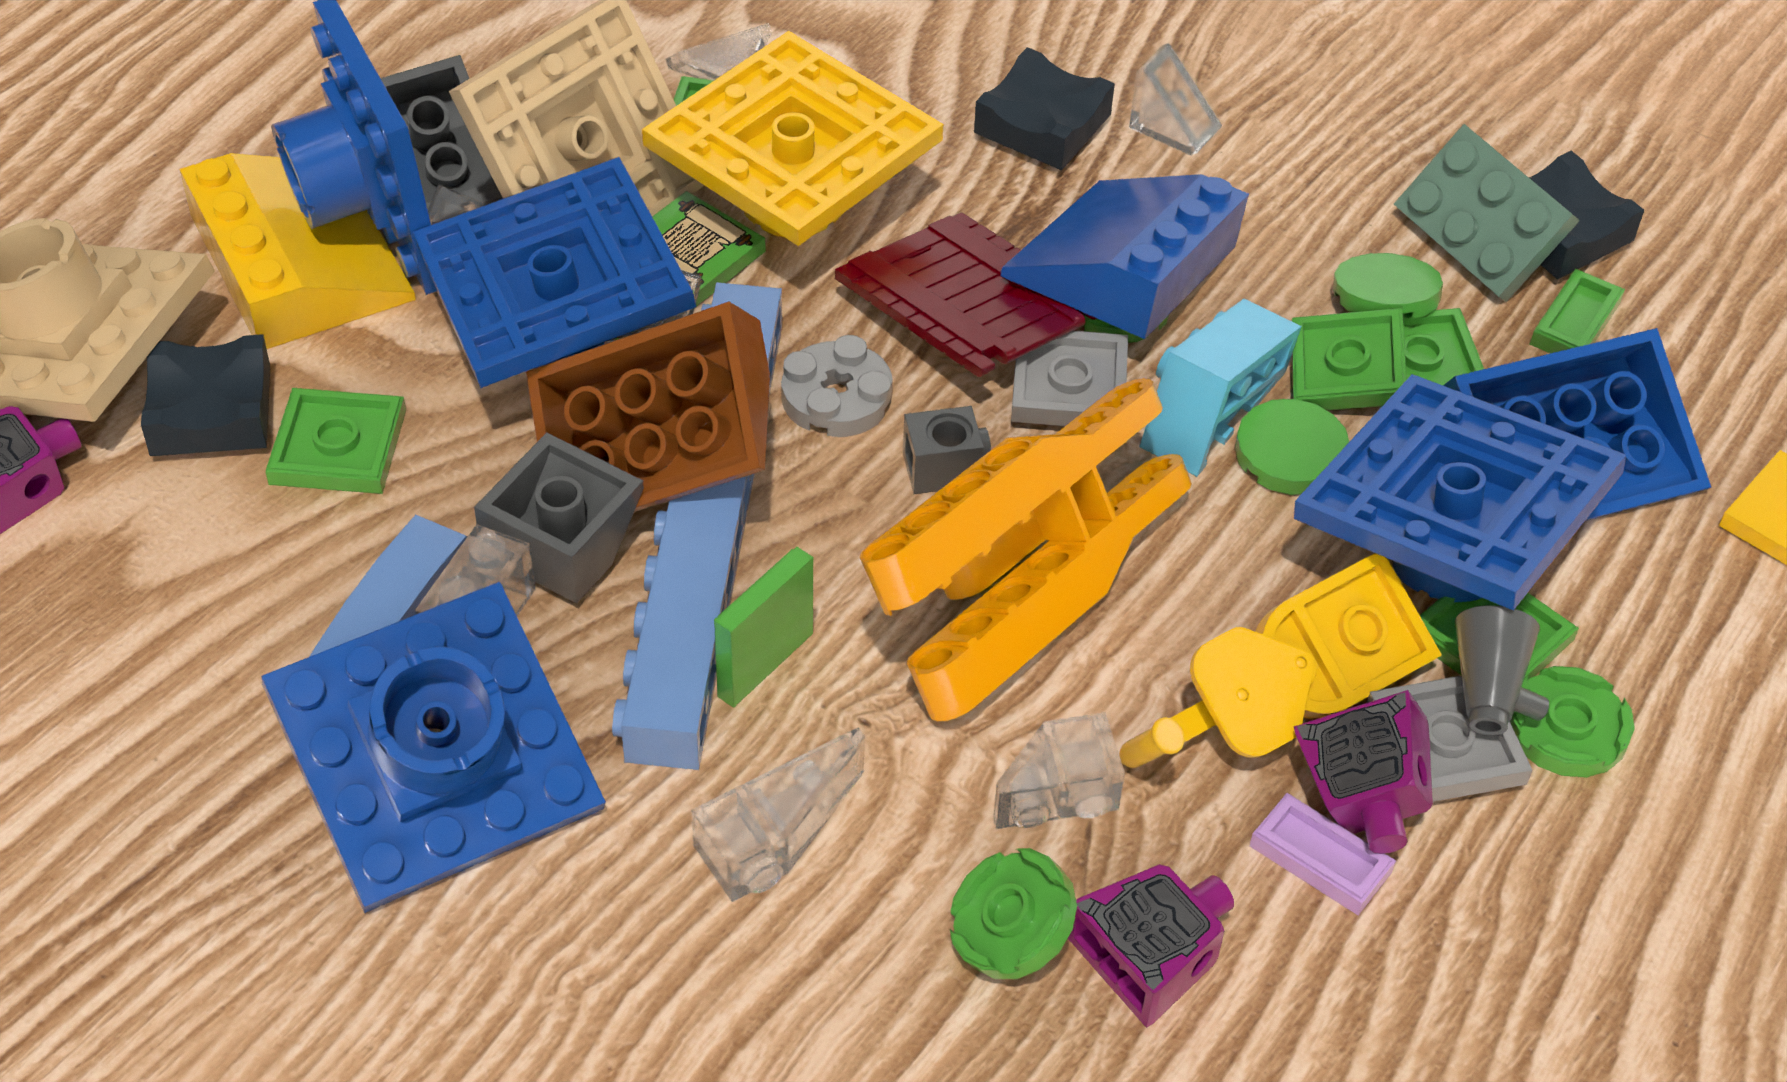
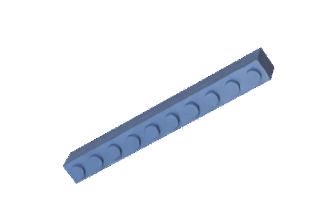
[612,282,782,770]

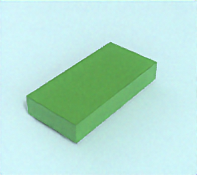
[1529,269,1625,353]

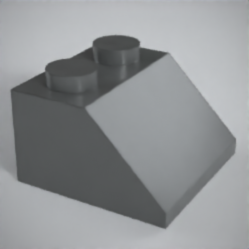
[474,432,644,603]

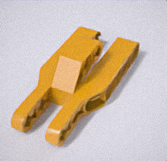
[860,378,1192,721]

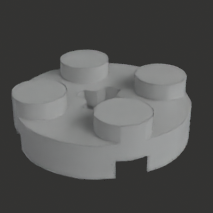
[781,335,893,437]

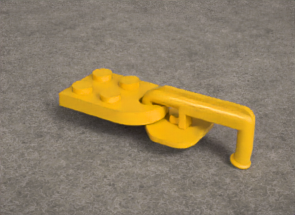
[1118,553,1442,768]

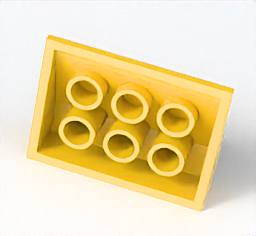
[179,153,416,349]

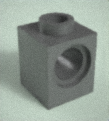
[903,406,991,494]

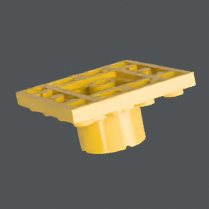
[642,31,944,246]

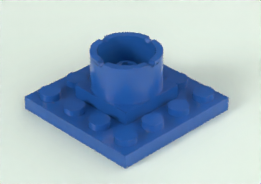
[271,0,437,295]
[413,157,697,388]
[1294,374,1626,610]
[261,581,606,913]

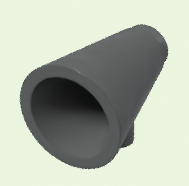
[1455,606,1549,735]

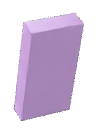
[1249,793,1396,915]

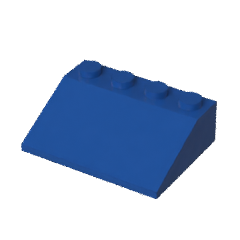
[1000,174,1249,339]
[1443,328,1711,521]

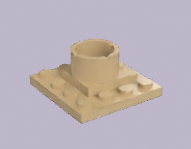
[449,0,705,216]
[0,218,215,422]

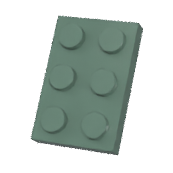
[1394,124,1580,302]

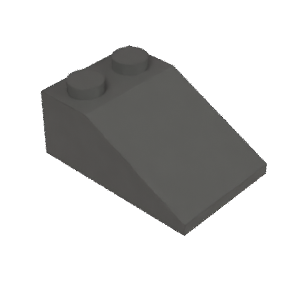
[380,55,503,222]

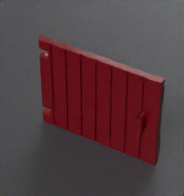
[835,212,1097,377]

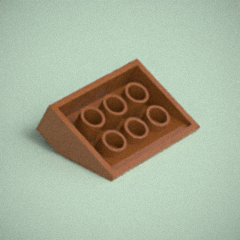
[526,301,770,512]

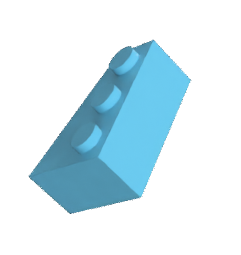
[1139,299,1301,477]

